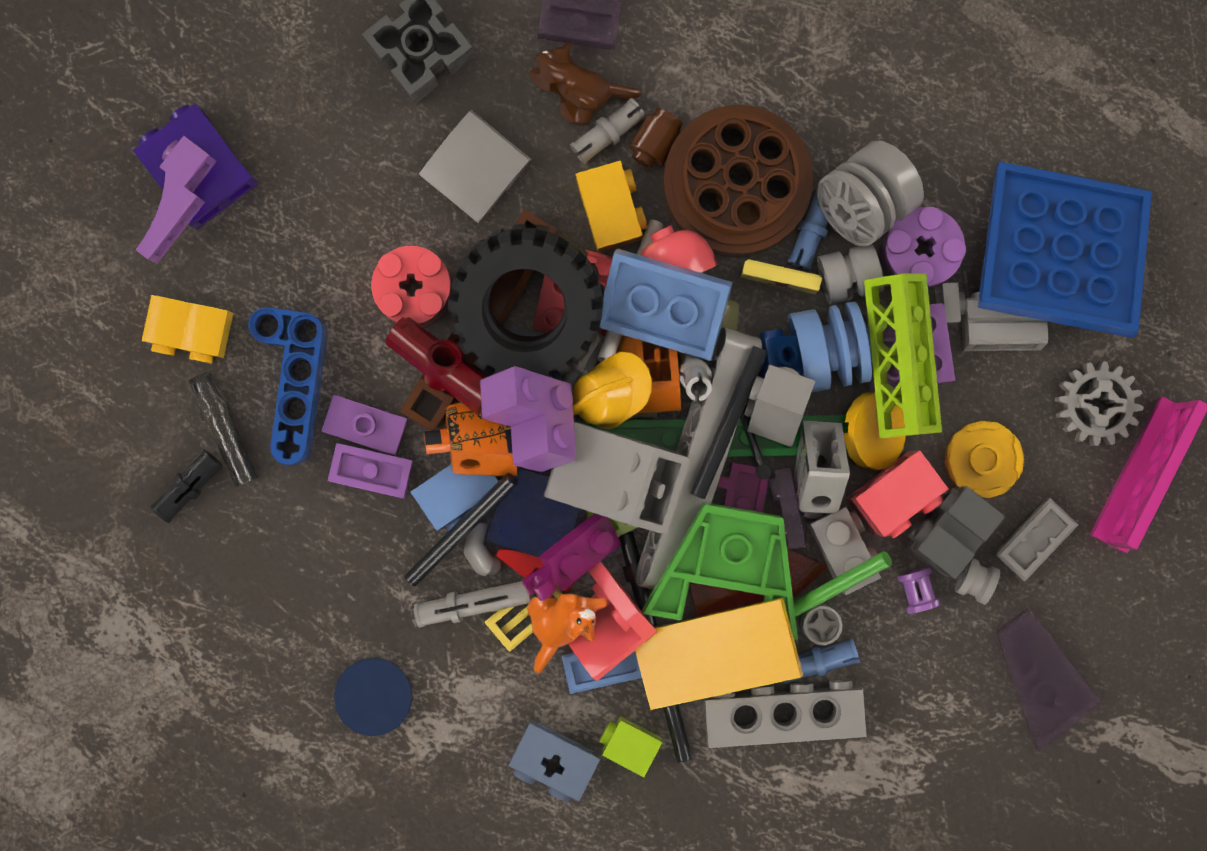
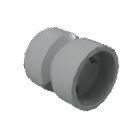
[817,244,884,305]

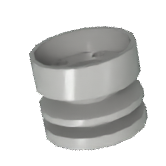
[817,141,924,246]

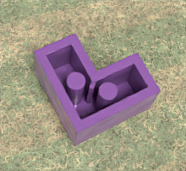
[480,366,576,472]

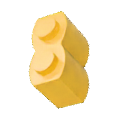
[142,295,234,364]

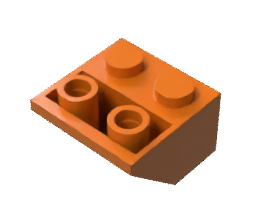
[599,335,681,414]

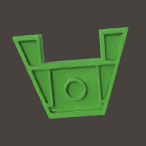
[641,502,798,641]

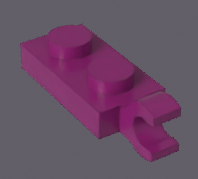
[522,513,621,601]

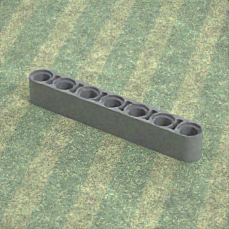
[636,327,762,590]

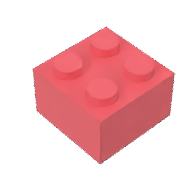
[846,450,949,538]

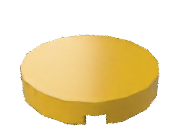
[844,392,906,470]
[944,421,1024,498]

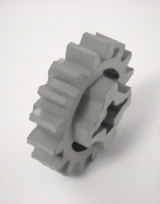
[1054,361,1144,446]

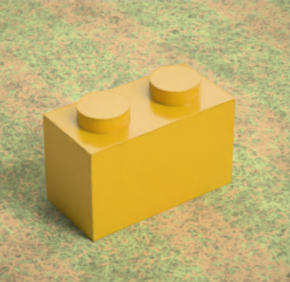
[576,161,648,253]

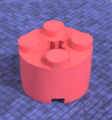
[371,246,453,327]

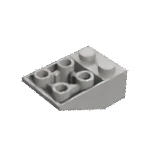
[544,422,691,535]

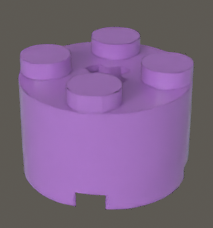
[880,206,966,289]

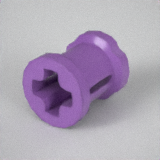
[897,567,942,614]

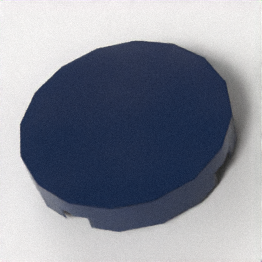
[334,657,413,736]

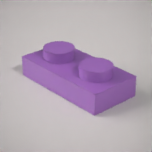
[328,443,414,499]

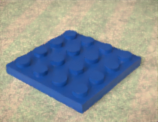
[978,161,1152,338]

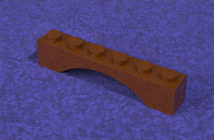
[399,209,558,430]

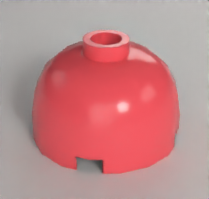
[640,225,719,273]

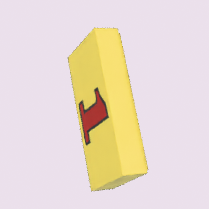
[740,259,822,295]

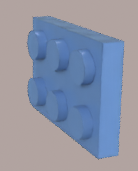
[600,249,733,361]

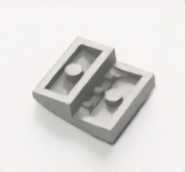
[419,110,531,223]

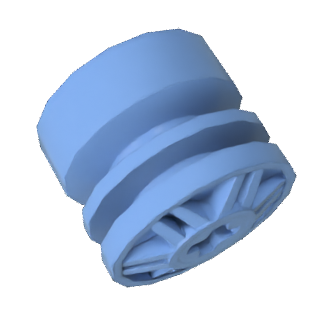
[788,301,872,393]

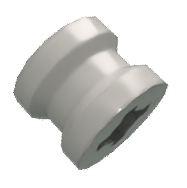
[955,558,1001,605]

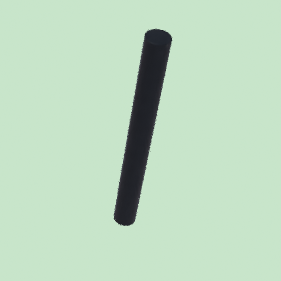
[690,345,768,499]
[405,473,518,586]

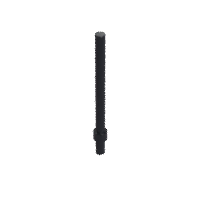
[619,532,692,763]

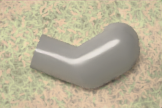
[464,522,501,576]

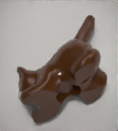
[528,42,642,125]

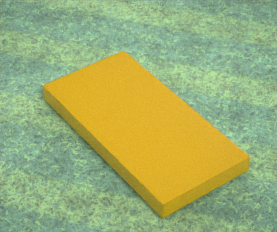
[635,598,803,710]

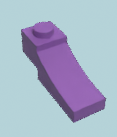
[136,136,217,264]

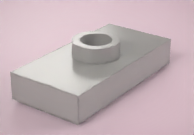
[994,498,1078,581]

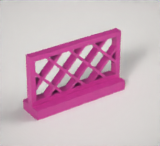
[1089,397,1207,553]

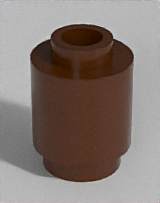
[629,108,683,169]

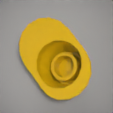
[572,352,652,430]

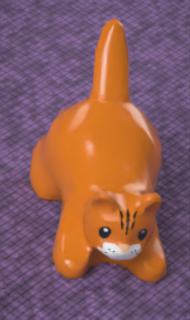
[527,594,608,673]

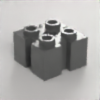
[362,0,475,104]
[905,486,1005,580]

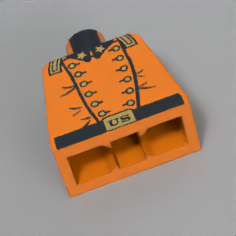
[424,402,517,476]

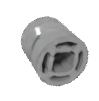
[799,604,843,645]

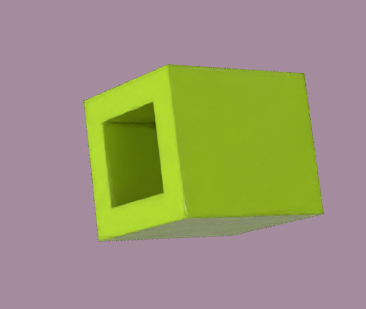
[599,716,663,777]

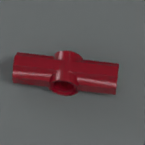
[385,317,487,414]

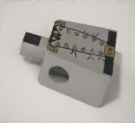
[794,421,850,519]

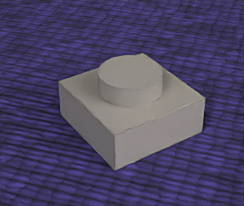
[935,282,966,325]

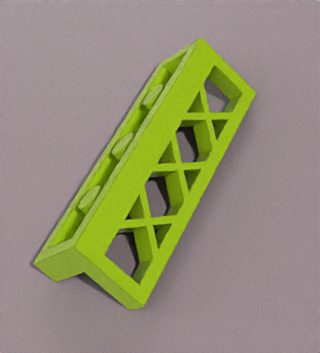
[864,273,942,438]

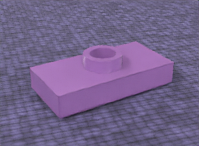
[321,395,409,456]

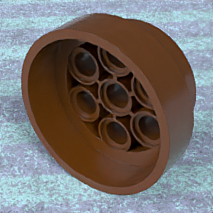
[663,105,813,258]

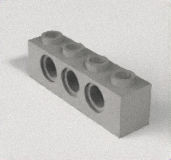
[703,679,867,748]

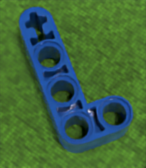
[248,307,328,465]

